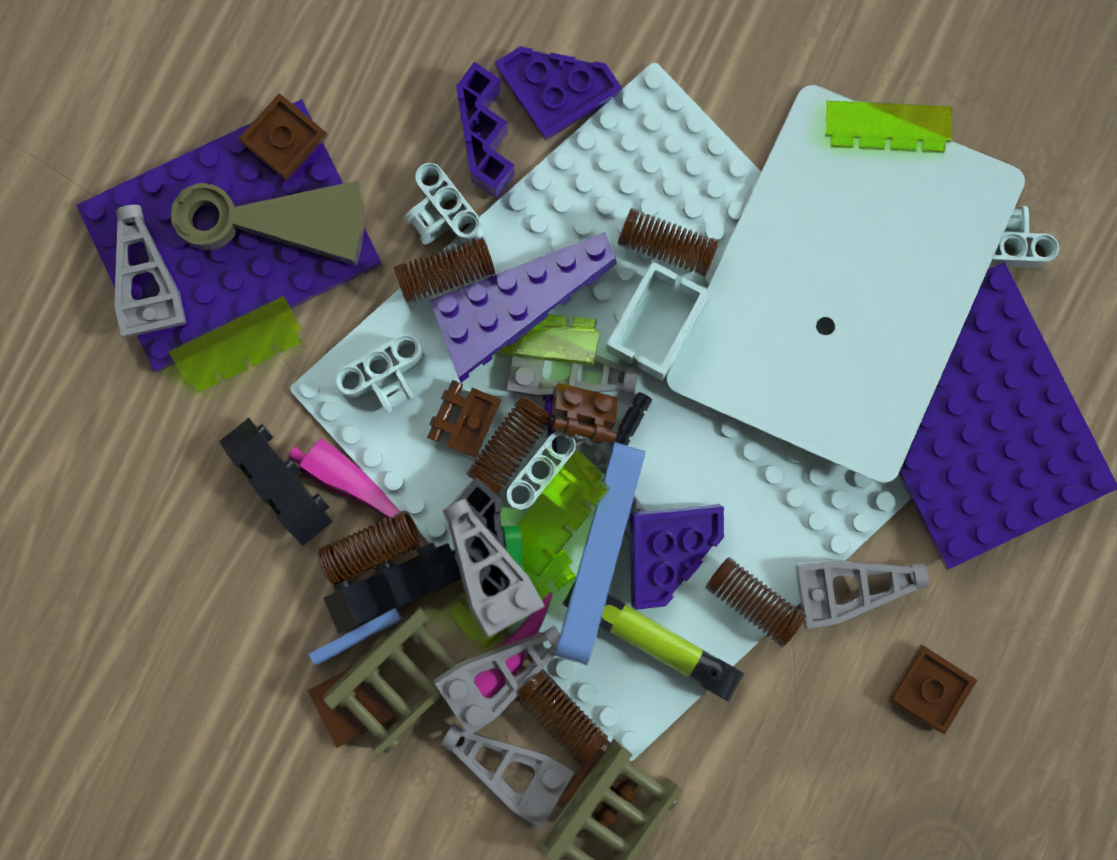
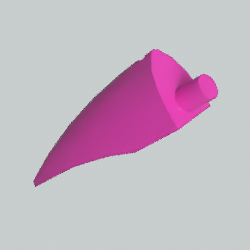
[288,438,400,522]
[474,592,553,698]

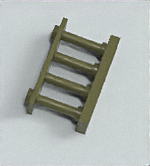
[323,605,468,756]
[537,739,682,860]

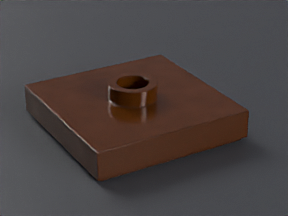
[238,93,328,182]
[887,645,977,735]
[307,666,395,748]

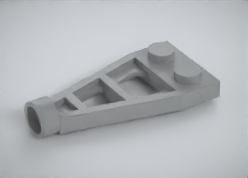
[114,205,186,338]
[507,331,639,397]
[442,499,544,638]
[795,559,929,629]
[433,626,560,736]
[441,723,574,829]

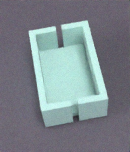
[606,261,709,381]

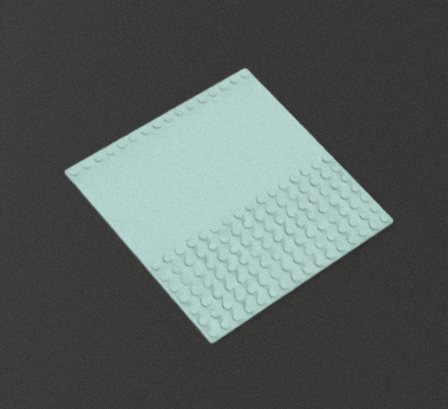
[291,63,911,761]

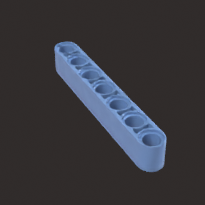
[555,442,646,665]

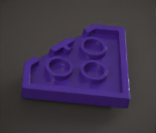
[495,46,623,141]
[630,504,724,610]

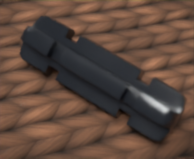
[610,392,652,447]

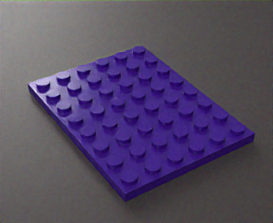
[76,99,383,373]
[898,262,1117,570]

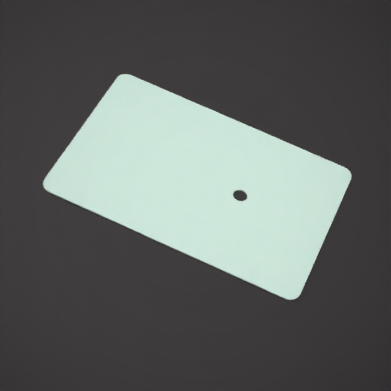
[667,85,1025,483]

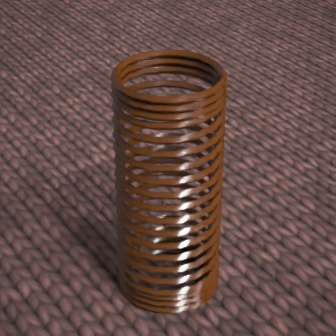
[618,207,719,277]
[394,236,495,304]
[466,396,553,496]
[318,510,422,585]
[705,557,806,647]
[515,670,608,765]

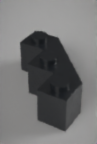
[219,418,333,546]
[448,477,509,613]
[323,542,462,634]

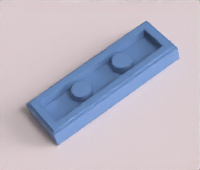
[309,608,403,665]

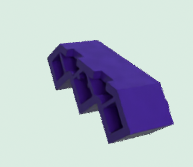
[456,61,515,199]

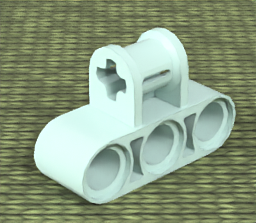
[404,163,484,246]
[989,206,1059,268]
[335,335,422,414]
[505,431,586,512]

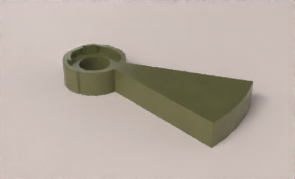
[171,181,364,266]

